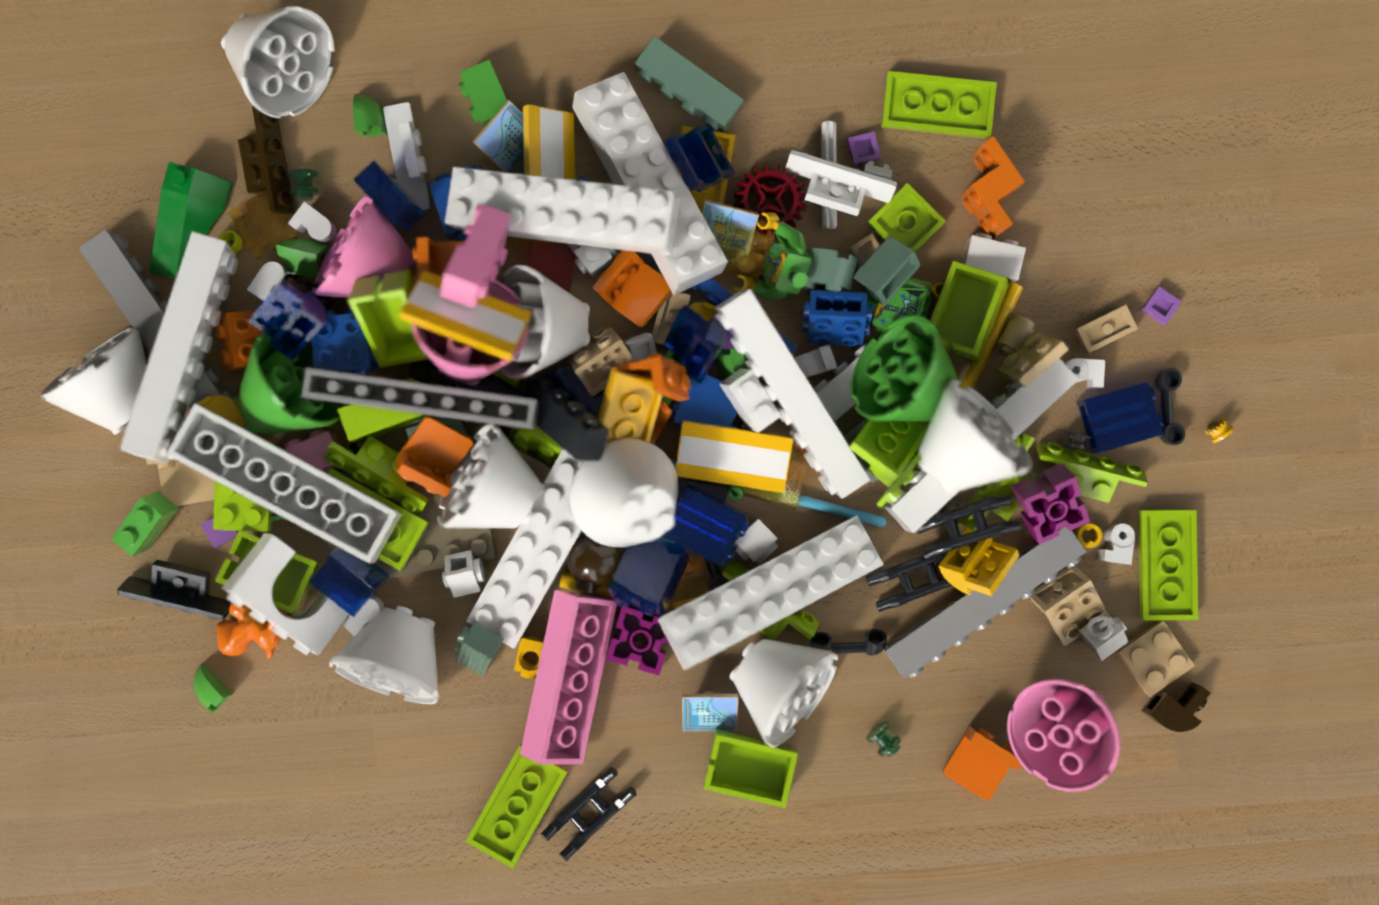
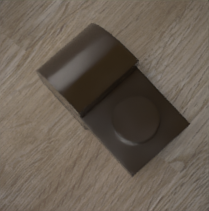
[1141,682,1210,732]

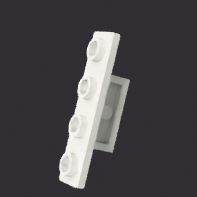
[383,102,431,214]
[786,150,897,216]

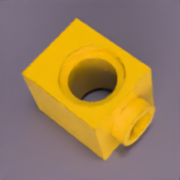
[514,635,544,679]

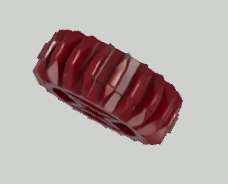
[733,163,807,238]

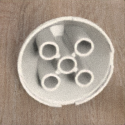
[221,7,335,118]
[499,265,590,379]
[40,326,148,435]
[918,380,1032,494]
[437,423,544,528]
[570,438,678,547]
[329,606,439,704]
[730,639,838,748]

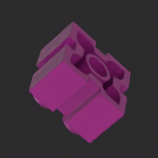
[1011,463,1090,545]
[606,603,669,676]

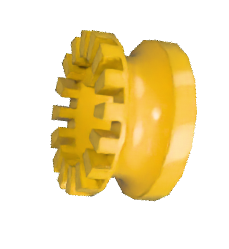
[1205,418,1234,443]
[1075,523,1102,548]

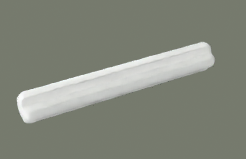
[821,121,837,230]

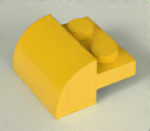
[939,527,1019,596]

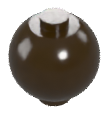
[567,534,623,594]

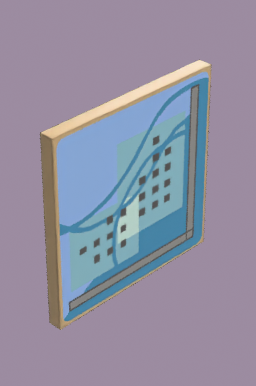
[473,100,524,174]
[702,199,760,262]
[682,691,738,731]

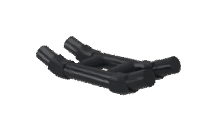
[916,494,1021,560]
[866,552,953,612]
[540,767,637,862]

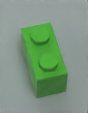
[458,60,508,128]
[111,491,179,557]

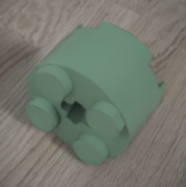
[802,248,858,294]

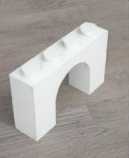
[222,533,359,656]

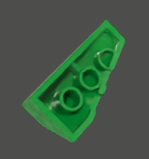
[150,162,233,279]

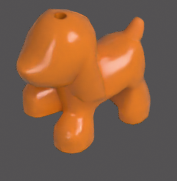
[215,602,294,659]

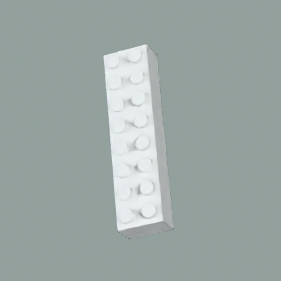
[572,72,728,295]
[445,167,680,256]
[120,232,238,465]
[714,289,870,499]
[884,359,1079,533]
[166,404,402,563]
[466,449,583,649]
[658,516,884,670]

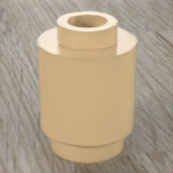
[997,315,1035,356]

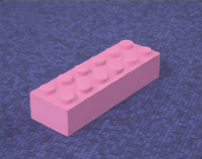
[520,590,617,764]

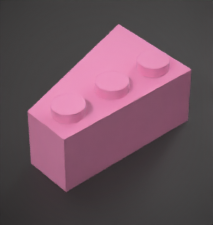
[440,203,511,308]

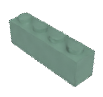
[635,36,744,133]

